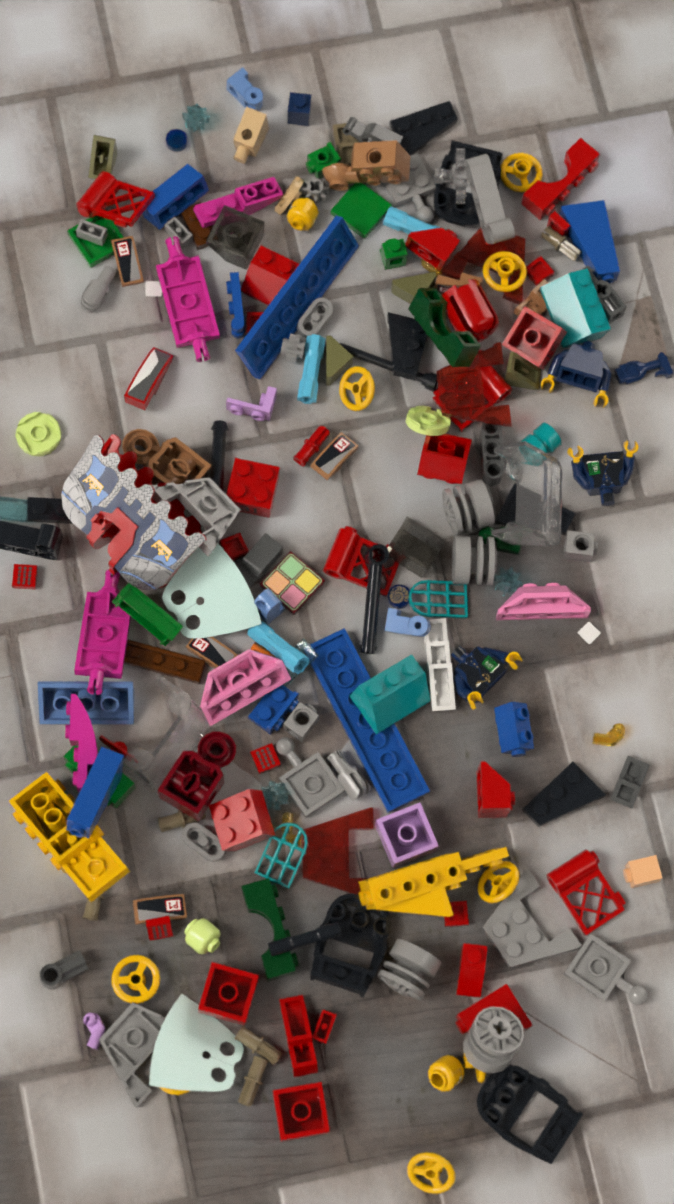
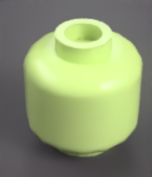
[184,918,220,955]

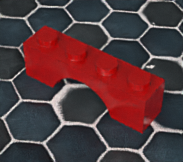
[521,137,600,220]

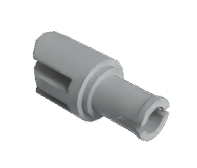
[81,265,117,313]
[327,749,371,801]

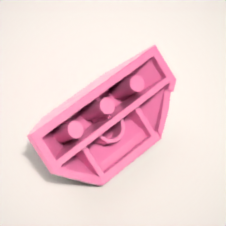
[496,583,591,620]
[200,649,291,726]

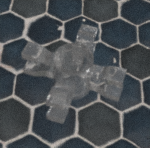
[433,149,469,204]

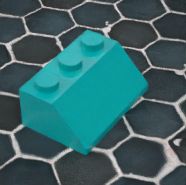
[540,268,611,349]
[350,654,431,735]

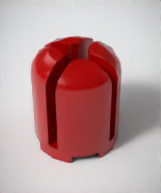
[442,279,499,342]

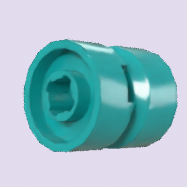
[519,422,562,465]

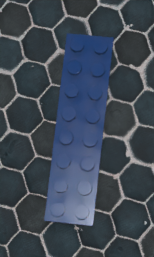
[235,216,359,380]
[303,628,430,813]

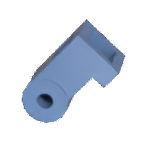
[226,67,263,111]
[254,588,285,625]
[385,608,431,637]

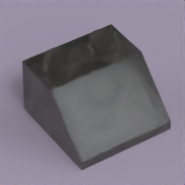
[206,205,265,270]
[387,516,445,578]

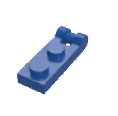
[226,272,245,339]

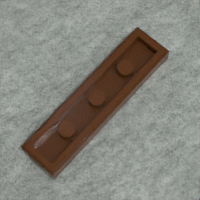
[124,639,206,684]

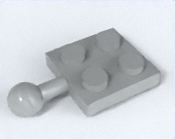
[384,153,435,223]
[276,737,345,818]
[564,933,648,1005]

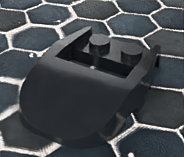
[434,140,503,227]
[310,894,391,997]
[477,1065,583,1164]

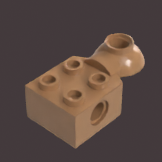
[322,140,411,191]
[122,429,212,501]

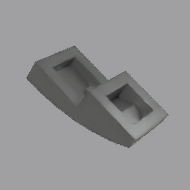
[610,756,650,808]

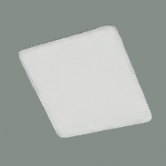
[145,281,162,296]
[578,622,601,644]

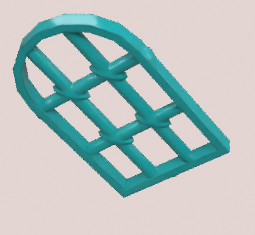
[408,580,468,619]
[254,822,308,889]

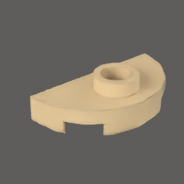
[274,176,304,215]

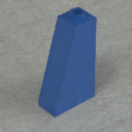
[559,200,620,284]
[66,747,124,838]

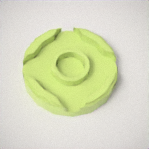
[406,406,451,436]
[16,412,61,456]

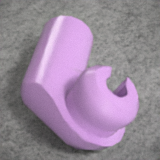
[83,1012,106,1050]

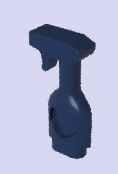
[614,352,673,385]

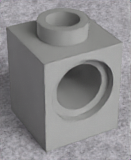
[563,531,598,562]
[283,702,319,743]

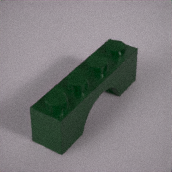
[408,288,481,367]
[241,878,299,982]

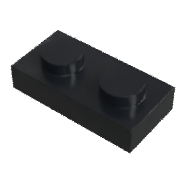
[27,497,72,524]

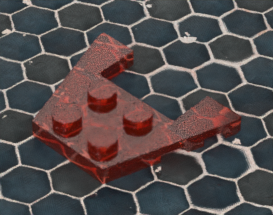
[441,228,526,304]
[436,342,512,427]
[302,807,374,895]

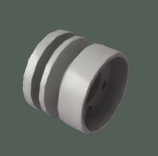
[442,479,495,536]
[452,536,497,585]
[377,939,441,1001]
[463,1006,524,1073]

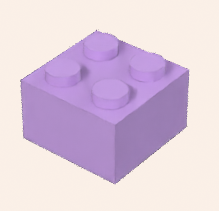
[375,803,439,869]

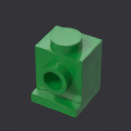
[306,142,341,179]
[379,238,408,270]

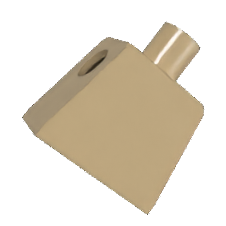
[233,107,269,164]

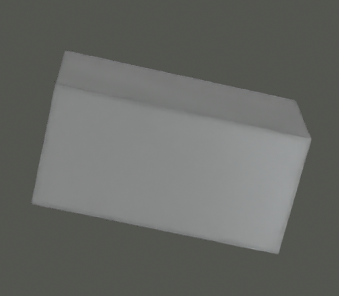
[164,216,193,249]
[76,219,108,246]

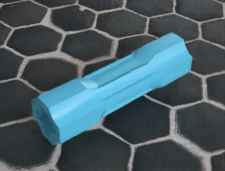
[383,206,441,234]
[297,334,326,404]
[248,621,309,674]

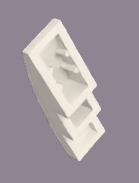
[424,618,456,711]

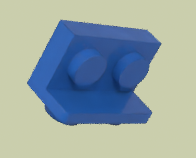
[248,685,299,735]

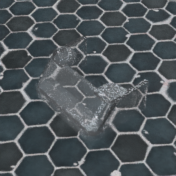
[491,441,562,547]
[104,674,212,793]

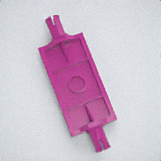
[156,236,220,362]
[74,569,131,695]

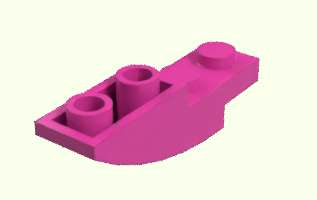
[193,177,284,228]
[65,694,98,793]

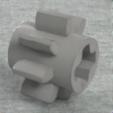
[301,176,329,205]
[281,334,306,363]

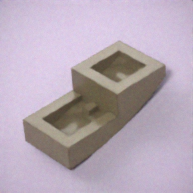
[332,123,359,165]

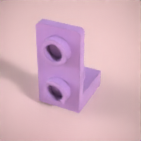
[226,386,277,421]

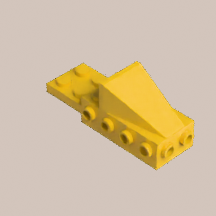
[9,772,130,902]
[358,847,509,917]

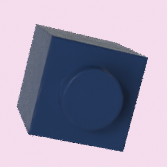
[287,92,312,126]

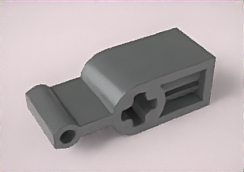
[342,117,403,144]
[583,266,627,324]
[238,533,283,589]

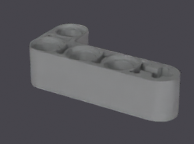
[464,154,515,244]

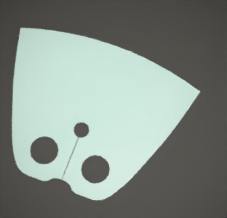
[162,544,262,638]
[149,994,244,1092]

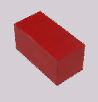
[312,1009,337,1045]

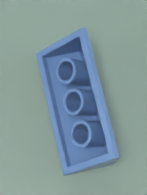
[38,681,135,724]

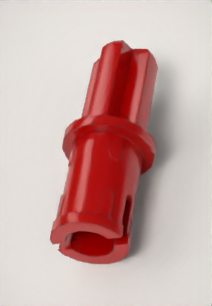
[293,426,330,467]

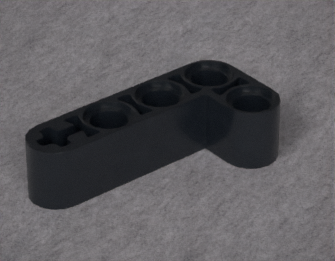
[0,521,63,560]

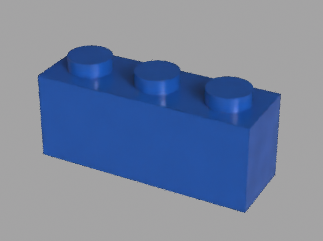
[141,164,209,230]

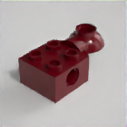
[157,731,236,822]

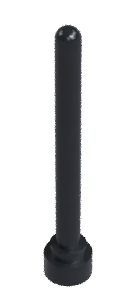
[339,343,440,392]

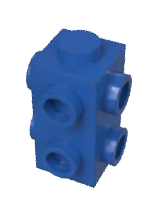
[494,702,534,757]

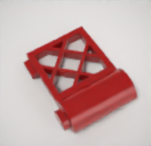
[76,171,155,228]
[432,356,513,432]
[323,526,403,597]
[546,849,626,936]

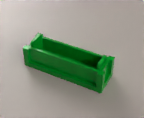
[112,583,183,646]

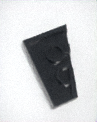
[389,101,458,156]
[387,312,428,381]

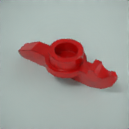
[99,735,138,764]

